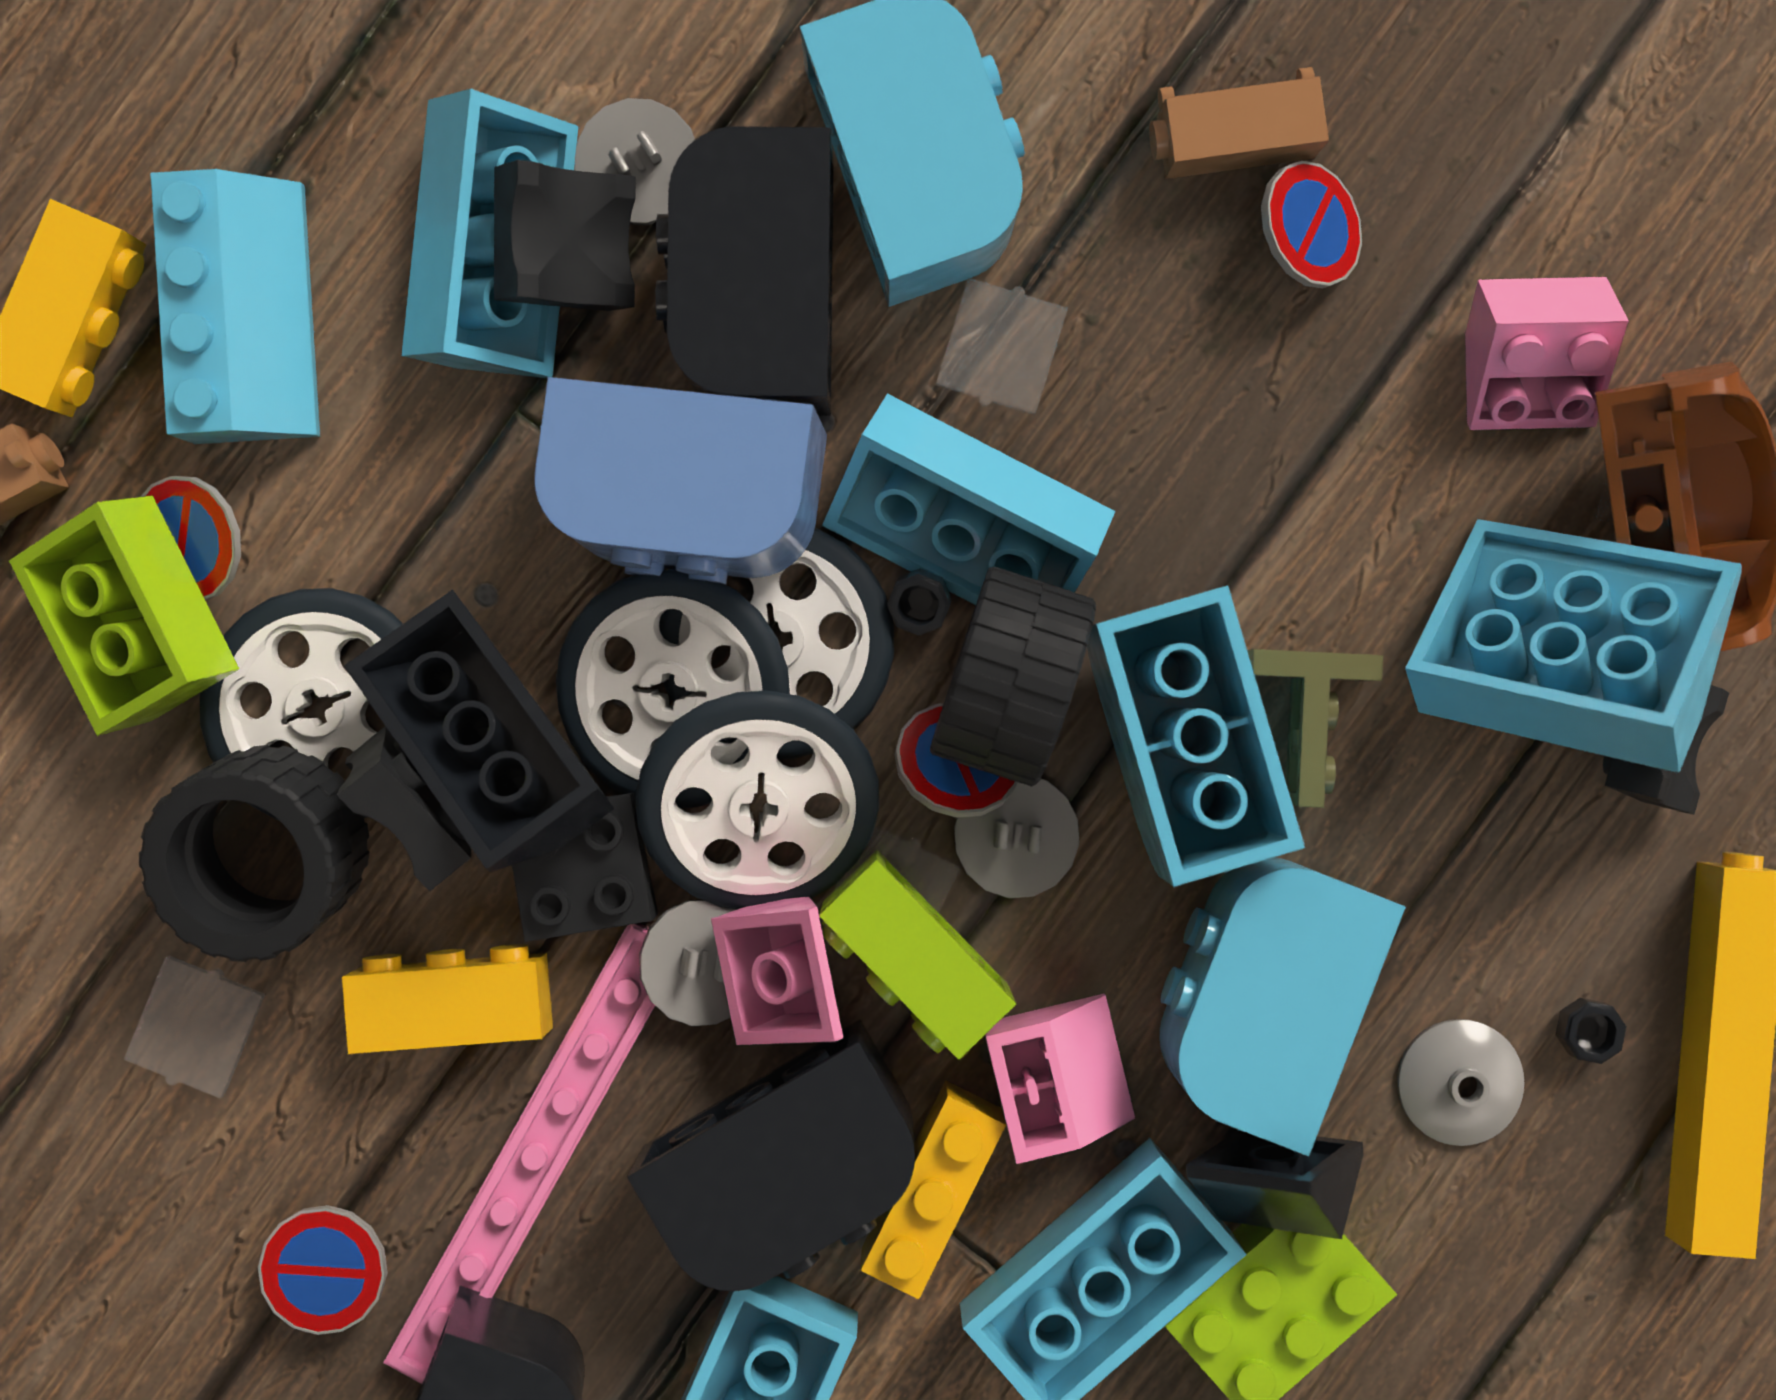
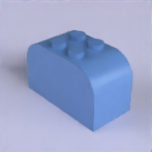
[535,377,827,585]

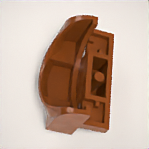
[1595,361,1776,652]

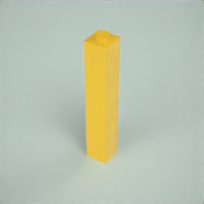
[1665,852,1776,1259]

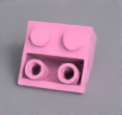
[1465,277,1628,430]
[985,993,1135,1164]

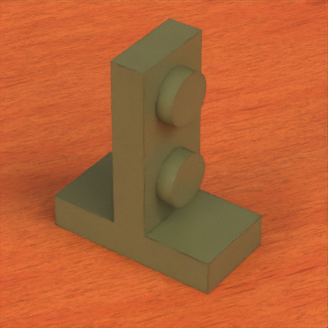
[1247,649,1383,808]

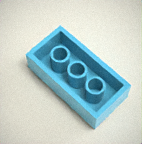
[960,1138,1247,1400]
[681,1276,858,1400]

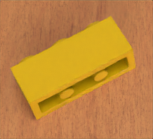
[0,199,147,418]
[342,944,553,1054]
[860,1080,1006,1300]

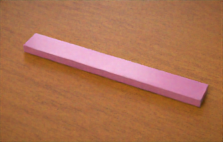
[383,923,655,1384]

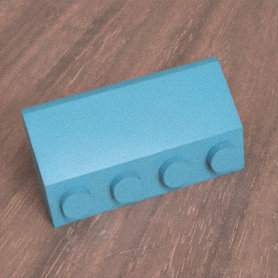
[401,89,579,378]
[151,169,320,444]
[822,393,1115,605]

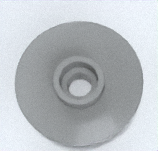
[1397,1019,1524,1146]

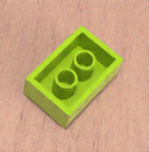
[9,496,239,736]
[819,849,1016,1060]
[1165,1224,1397,1400]

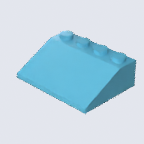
[1405,519,1742,773]

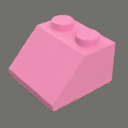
[711,897,843,1045]

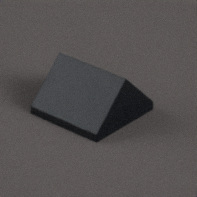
[1186,1130,1364,1239]

